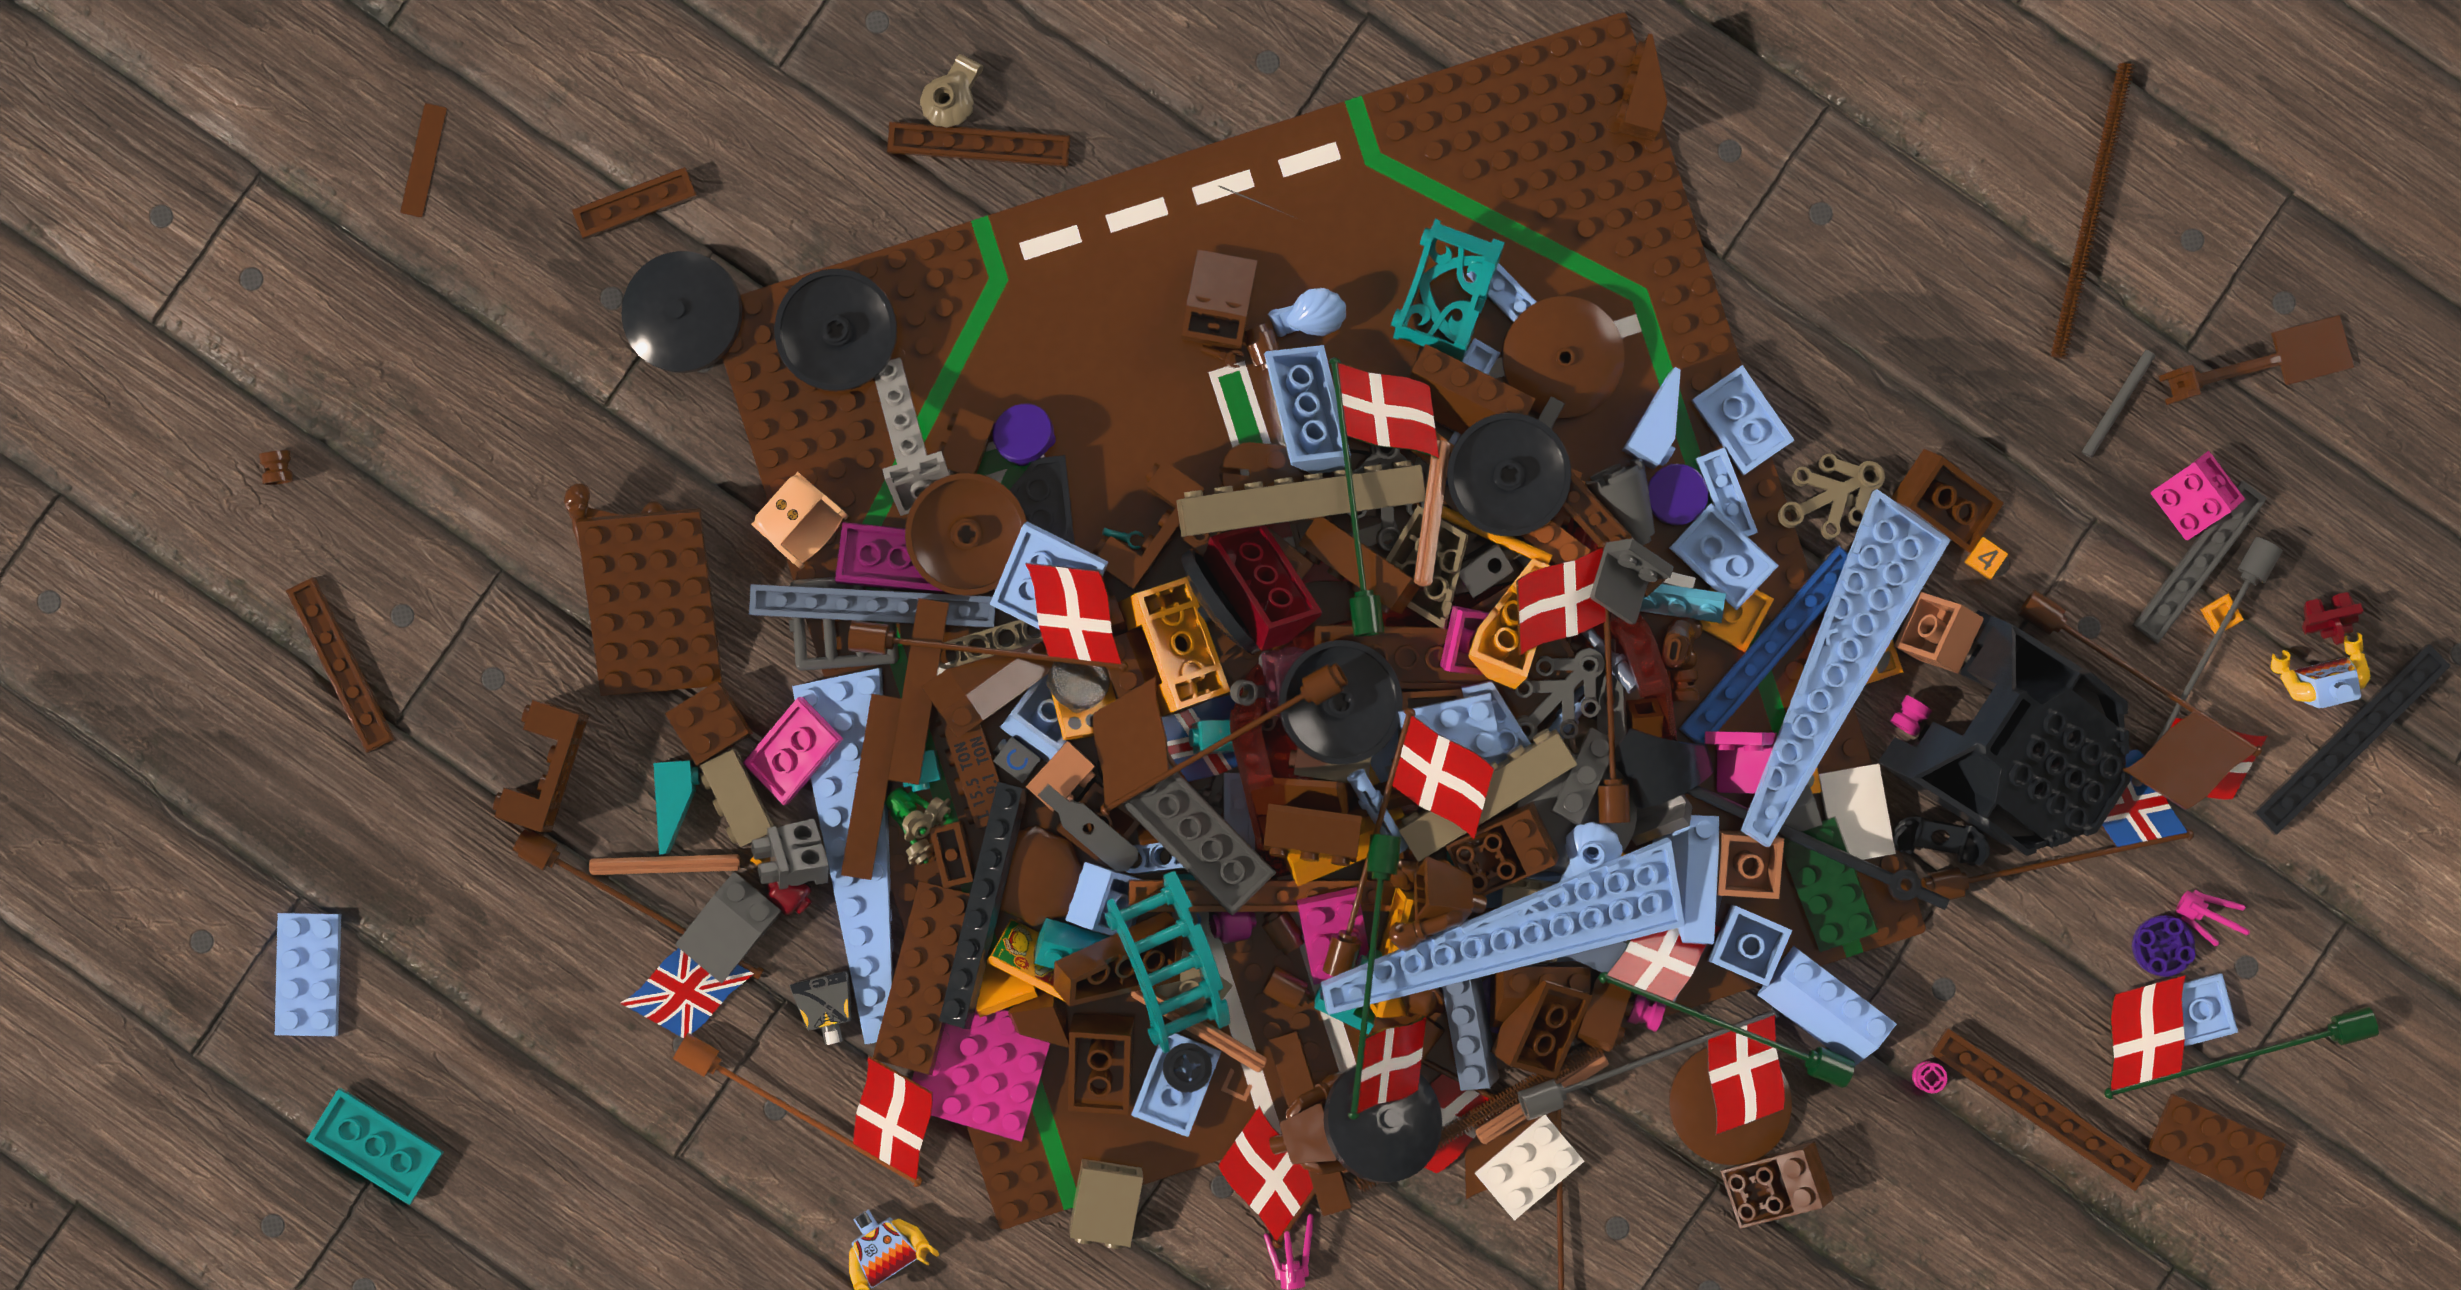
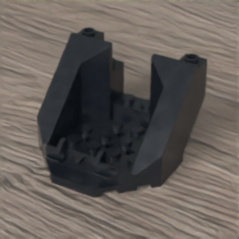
[1878,610,2130,856]

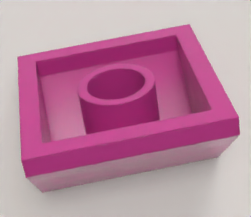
[1440,606,1489,675]

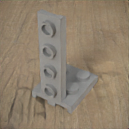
[874,358,951,516]

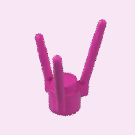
[2176,890,2250,946]
[1264,1214,1314,1290]

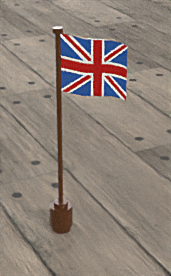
[513,829,764,1038]

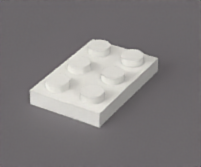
[1475,1115,1584,1221]

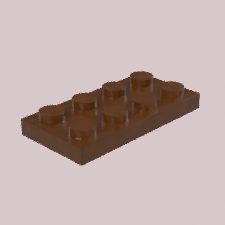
[2147,1094,2286,1200]

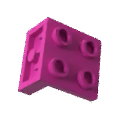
[2151,450,2245,540]
[1705,731,1777,794]

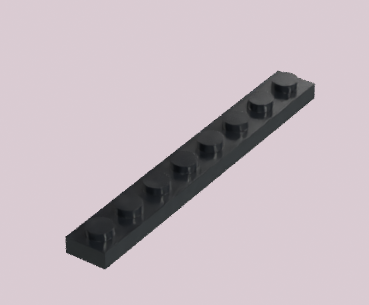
[2252,644,2451,835]
[939,782,1029,1029]

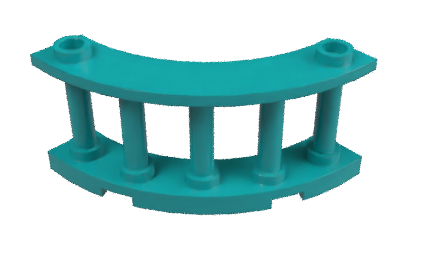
[1105,871,1230,1054]

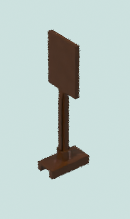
[2158,315,2354,405]

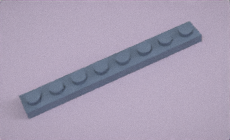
[749,584,995,628]

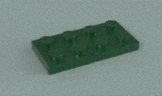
[1781,816,1879,952]

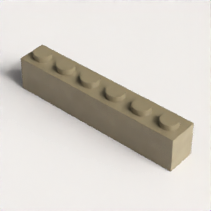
[1398,729,1577,862]

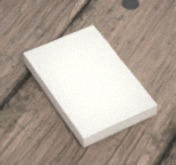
[1819,764,1896,860]

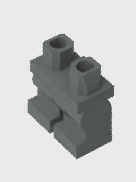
[751,819,829,890]

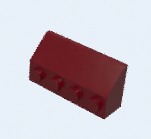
[1203,525,1322,652]

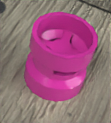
[1890,695,1932,737]
[1627,994,1666,1032]
[1912,1061,1948,1094]

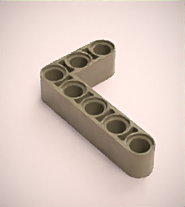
[939,620,1044,669]

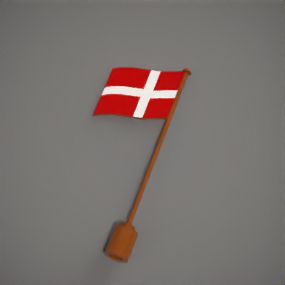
[673,1033,933,1187]

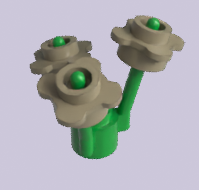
[885,787,951,866]

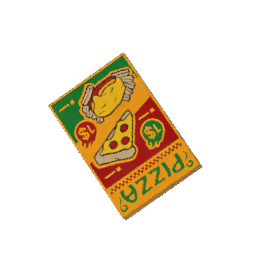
[987,919,1064,1001]

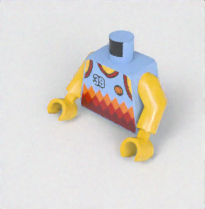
[2271,632,2370,708]
[849,1209,939,1290]

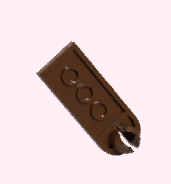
[1219,442,1380,517]

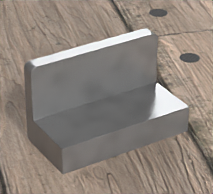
[1631,794,1692,846]

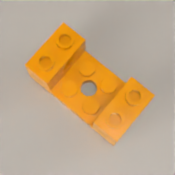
[1118,577,1230,717]

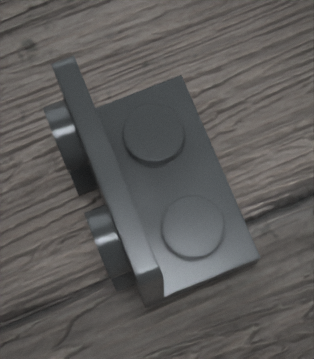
[1590,539,1674,624]

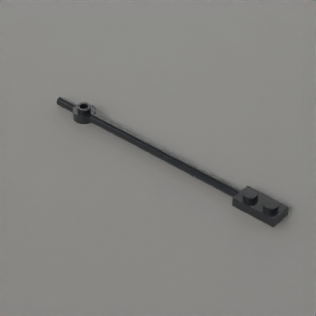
[1616,762,1950,910]

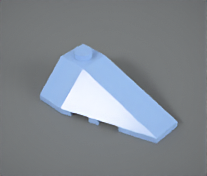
[1652,815,1719,944]

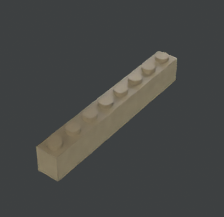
[1176,460,1426,537]

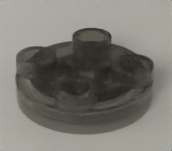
[1046,662,1110,713]

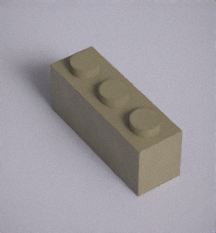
[699,749,774,848]

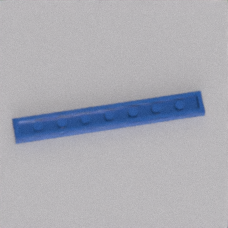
[1679,546,1848,743]

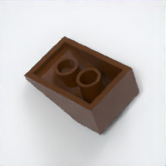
[1891,449,2004,553]
[1106,627,1187,698]
[1490,980,1593,1079]
[1068,1013,1134,1115]

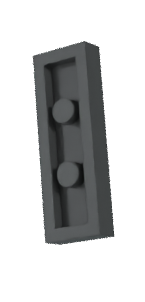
[1550,728,1619,825]

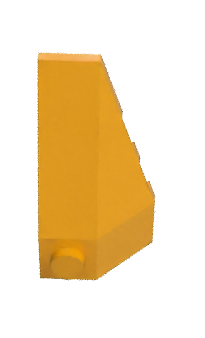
[1468,558,1550,689]

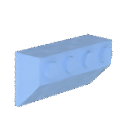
[1264,345,1351,474]
[1757,946,1897,1066]

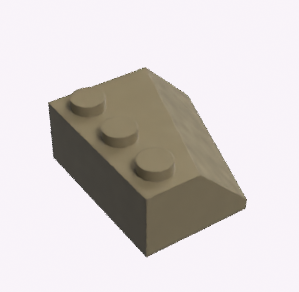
[1386,505,1469,630]

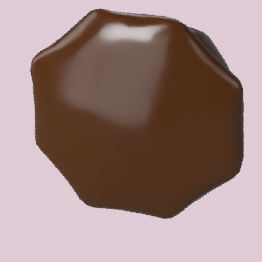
[1000,825,1083,926]

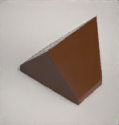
[1008,987,1069,1048]

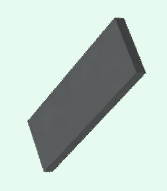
[1103,764,1276,916]

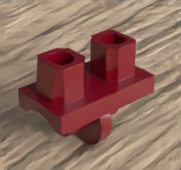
[2302,592,2363,645]

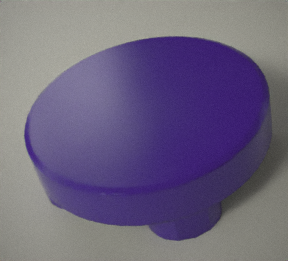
[993,404,1056,466]
[1648,464,1708,525]
[2132,915,2196,977]

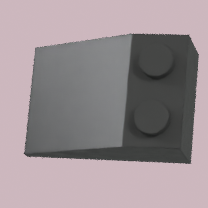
[675,872,781,984]

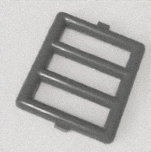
[789,577,900,671]

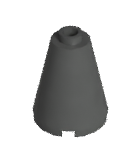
[1585,459,1655,545]

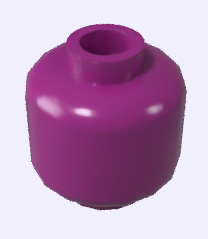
[1209,912,1256,944]

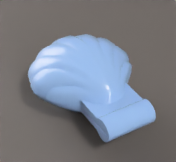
[1268,288,1346,337]
[1560,822,1623,882]

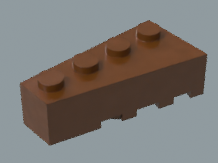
[1053,912,1183,1006]

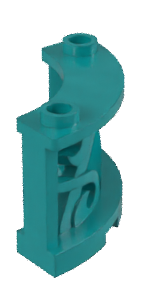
[1391,219,1505,362]

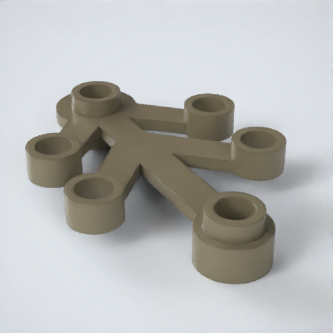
[1778,453,1885,540]

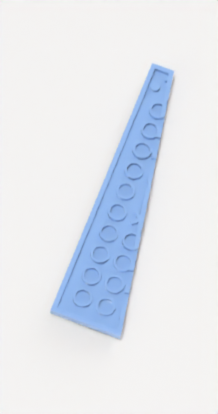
[1741,489,1951,847]
[792,668,894,1044]
[1321,837,1685,1015]

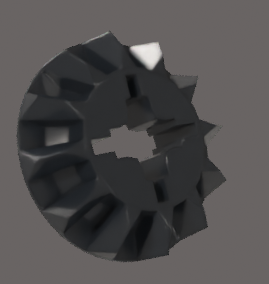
[1163,1043,1212,1093]

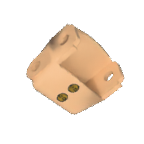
[751,472,849,569]

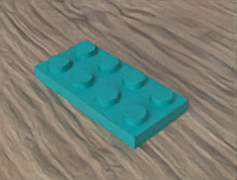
[306,1088,444,1205]

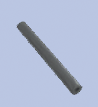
[2081,350,2156,458]

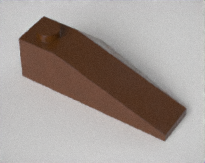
[921,642,1057,738]

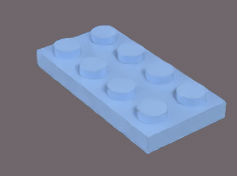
[275,913,341,1036]

